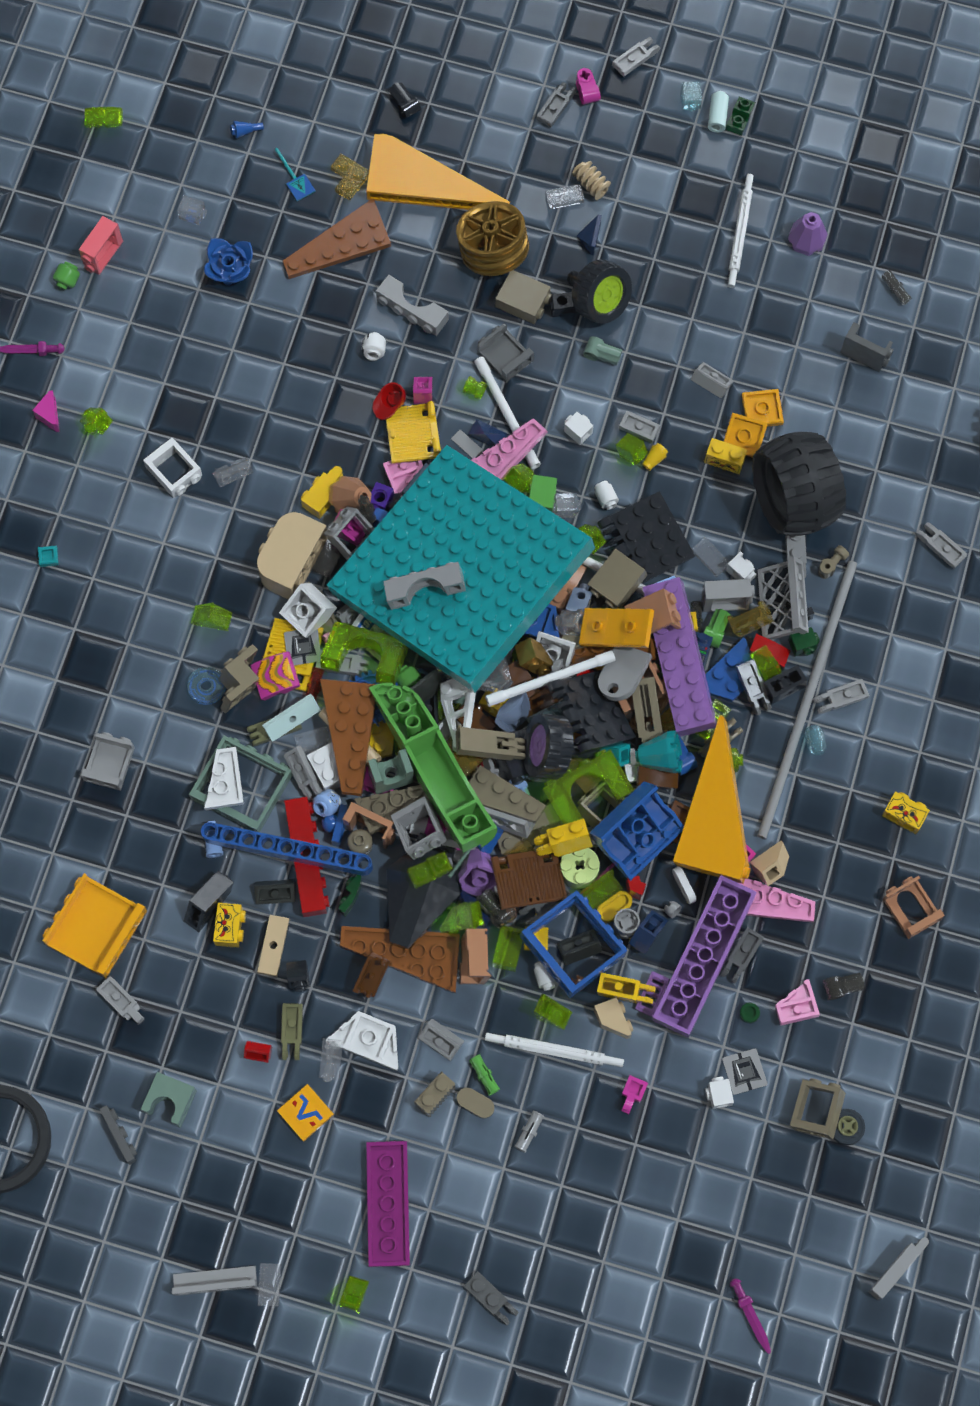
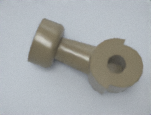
[818,545,849,579]

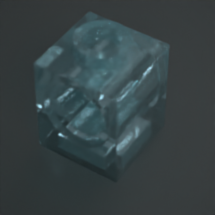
[681,81,702,111]

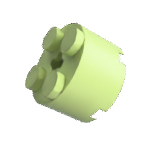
[560,848,600,889]

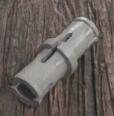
[514,1110,544,1153]

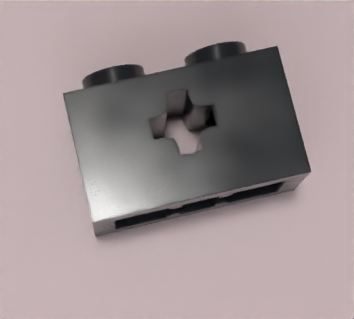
[764,665,807,705]

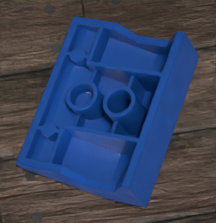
[589,781,684,881]

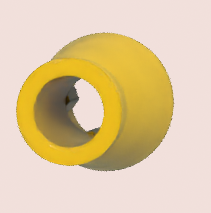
[642,443,668,471]

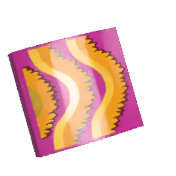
[251,651,300,700]

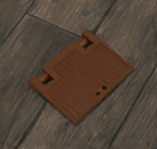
[491,851,567,910]

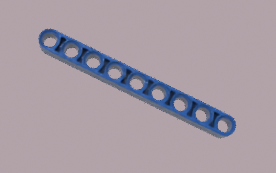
[201,822,373,876]

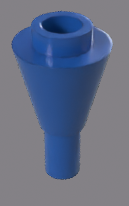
[230,121,264,139]

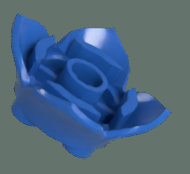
[204,238,253,285]

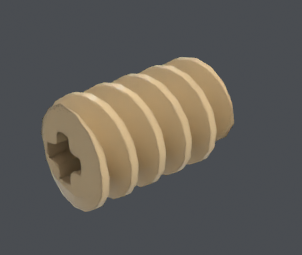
[572,161,611,200]

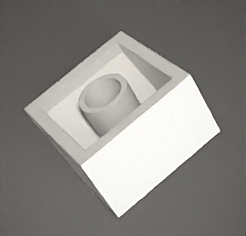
[279,583,337,638]

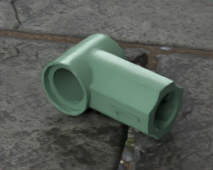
[583,336,622,366]

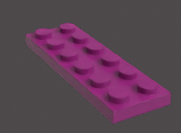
[366,1141,410,1267]

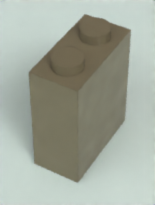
[495,270,552,324]
[588,548,647,609]

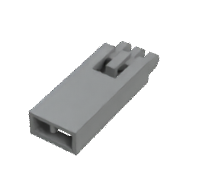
[868,1237,929,1301]

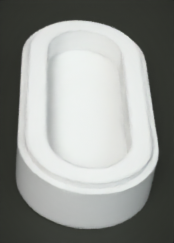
[672,866,696,904]

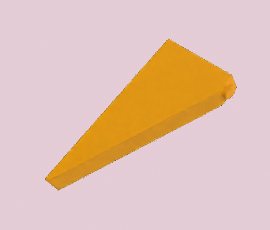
[366,134,510,210]
[673,715,750,884]

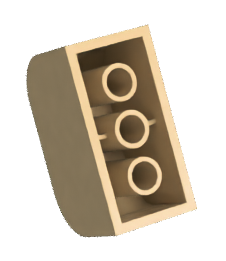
[257,512,328,600]

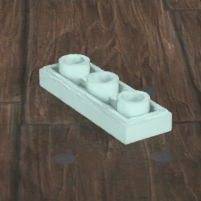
[262,694,321,742]

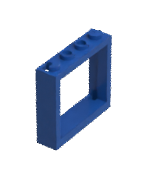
[520,890,627,998]

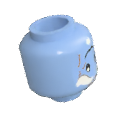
[313,789,342,817]

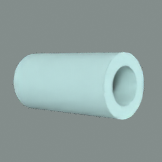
[708,91,729,132]

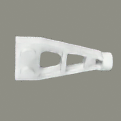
[440,679,476,751]

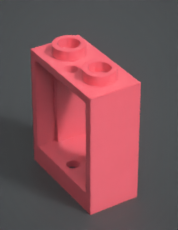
[79,216,123,275]

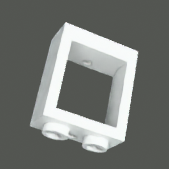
[143,438,202,498]

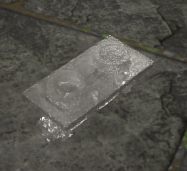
[213,457,253,487]
[319,1038,343,1082]

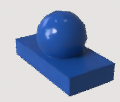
[321,804,348,847]

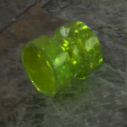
[463,376,487,400]

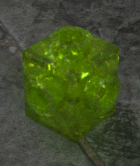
[79,407,113,435]
[504,463,535,493]
[578,524,606,554]

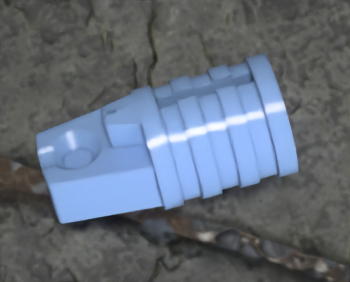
[204,821,224,858]

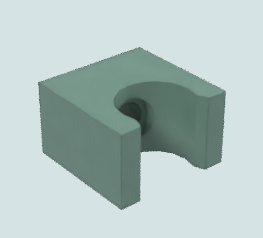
[368,749,413,794]
[141,1072,197,1128]

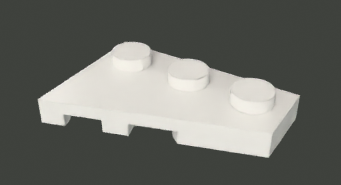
[204,747,244,810]

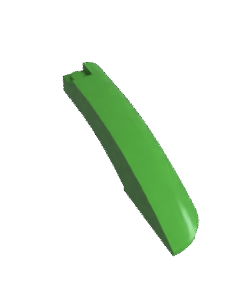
[369,683,497,853]

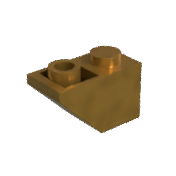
[515,637,554,677]

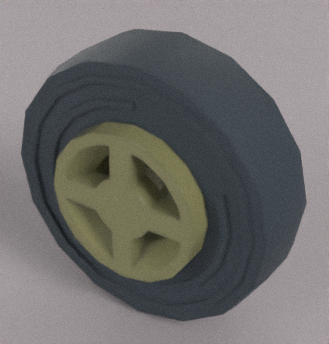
[833,1108,866,1146]

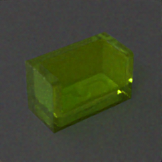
[492,925,523,972]

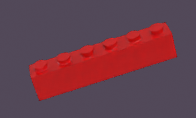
[284,797,330,917]

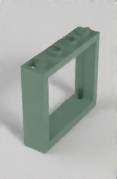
[189,736,293,832]

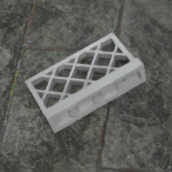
[758,557,809,640]

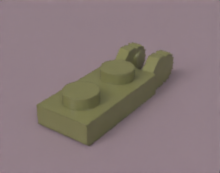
[281,1003,303,1060]

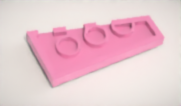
[471,418,547,480]
[737,879,815,922]

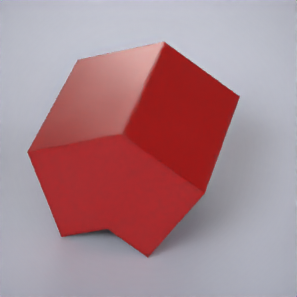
[626,876,646,900]
[244,1041,273,1063]

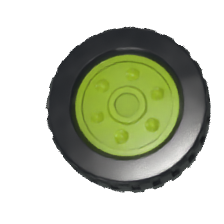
[567,259,632,324]

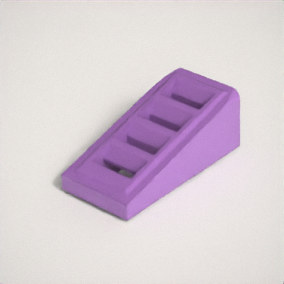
[635,971,670,1017]

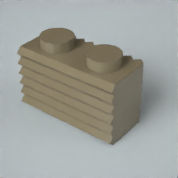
[414,1071,455,1117]

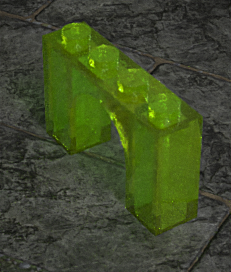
[321,621,408,685]
[542,749,634,825]

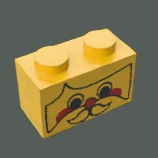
[704,438,747,474]
[882,791,930,834]
[213,903,246,947]

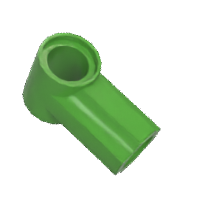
[704,609,731,648]

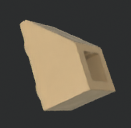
[750,841,789,886]
[594,997,633,1039]

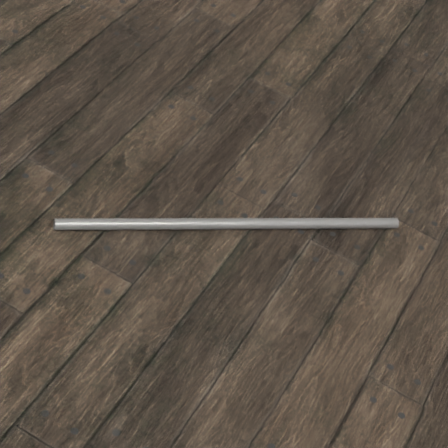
[757,561,857,839]

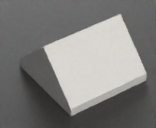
[536,631,576,673]

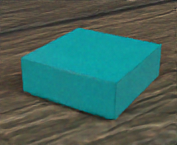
[38,545,59,567]

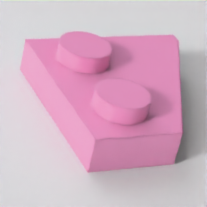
[383,460,423,494]
[775,979,820,1026]

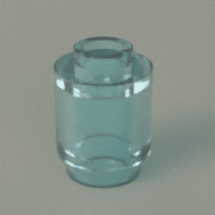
[805,725,828,755]

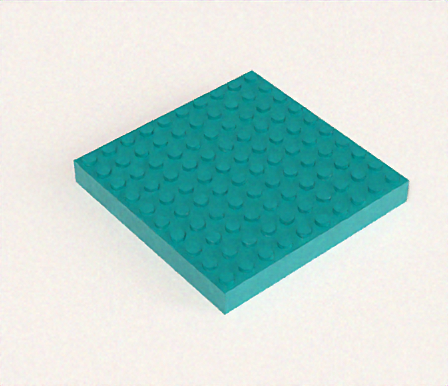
[327,445,595,693]

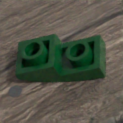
[725,96,756,136]
[339,875,362,917]

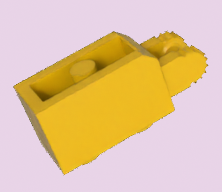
[301,466,343,519]
[533,818,593,857]
[597,972,656,1004]

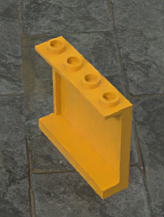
[42,873,147,978]

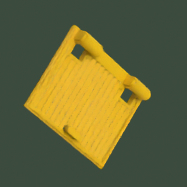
[386,401,441,464]
[262,618,324,692]

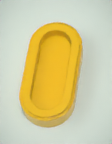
[597,891,632,923]

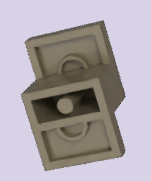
[219,644,259,713]

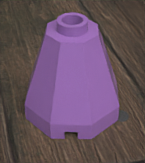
[788,212,828,256]
[458,846,496,896]

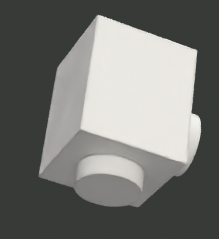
[564,412,593,445]
[705,1077,734,1109]

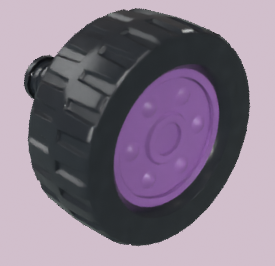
[523,713,597,780]

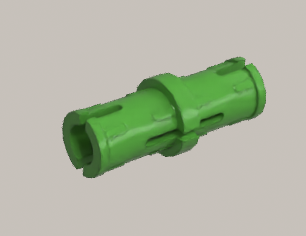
[469,1054,500,1096]

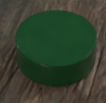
[740,1003,760,1024]

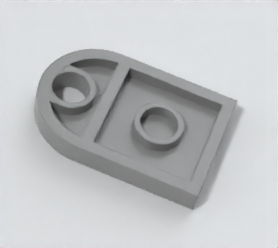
[598,647,652,701]

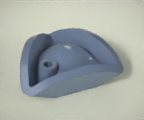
[495,693,530,732]

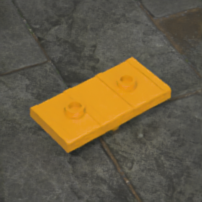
[579,608,654,648]

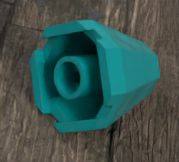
[635,730,683,773]

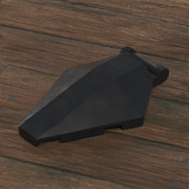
[387,832,461,949]

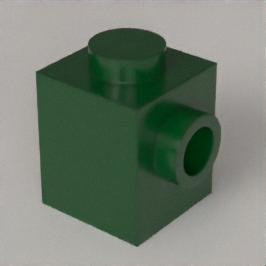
[788,627,820,657]

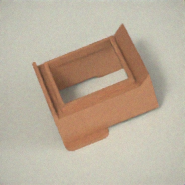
[459,928,491,984]

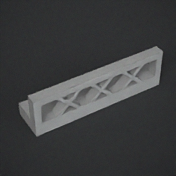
[484,806,535,838]
[172,1266,257,1296]

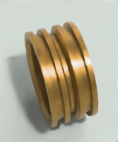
[456,201,529,276]

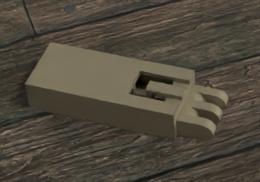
[632,677,663,744]
[456,727,526,760]

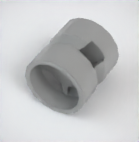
[613,908,640,939]

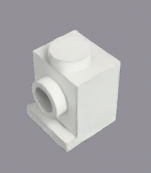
[726,551,757,582]

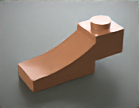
[549,565,587,615]

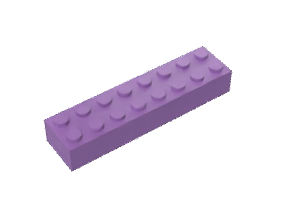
[643,577,717,737]
[652,875,757,1038]

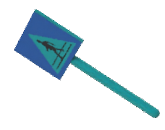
[275,148,316,201]

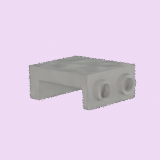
[81,732,135,791]

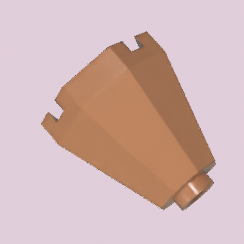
[329,476,371,513]

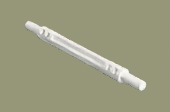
[728,174,754,288]
[485,1033,624,1067]

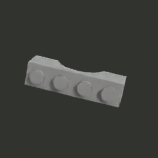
[376,275,449,336]
[383,562,466,610]

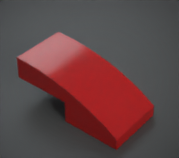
[749,634,790,669]

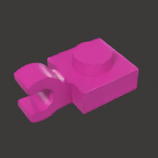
[622,1075,648,1114]

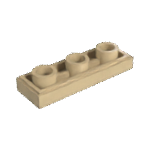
[257,915,290,977]

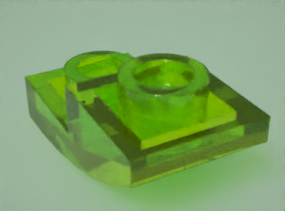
[84,107,123,128]
[407,852,453,888]

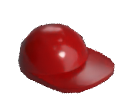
[373,382,406,420]

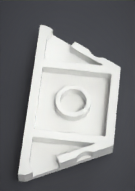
[326,1011,398,1071]

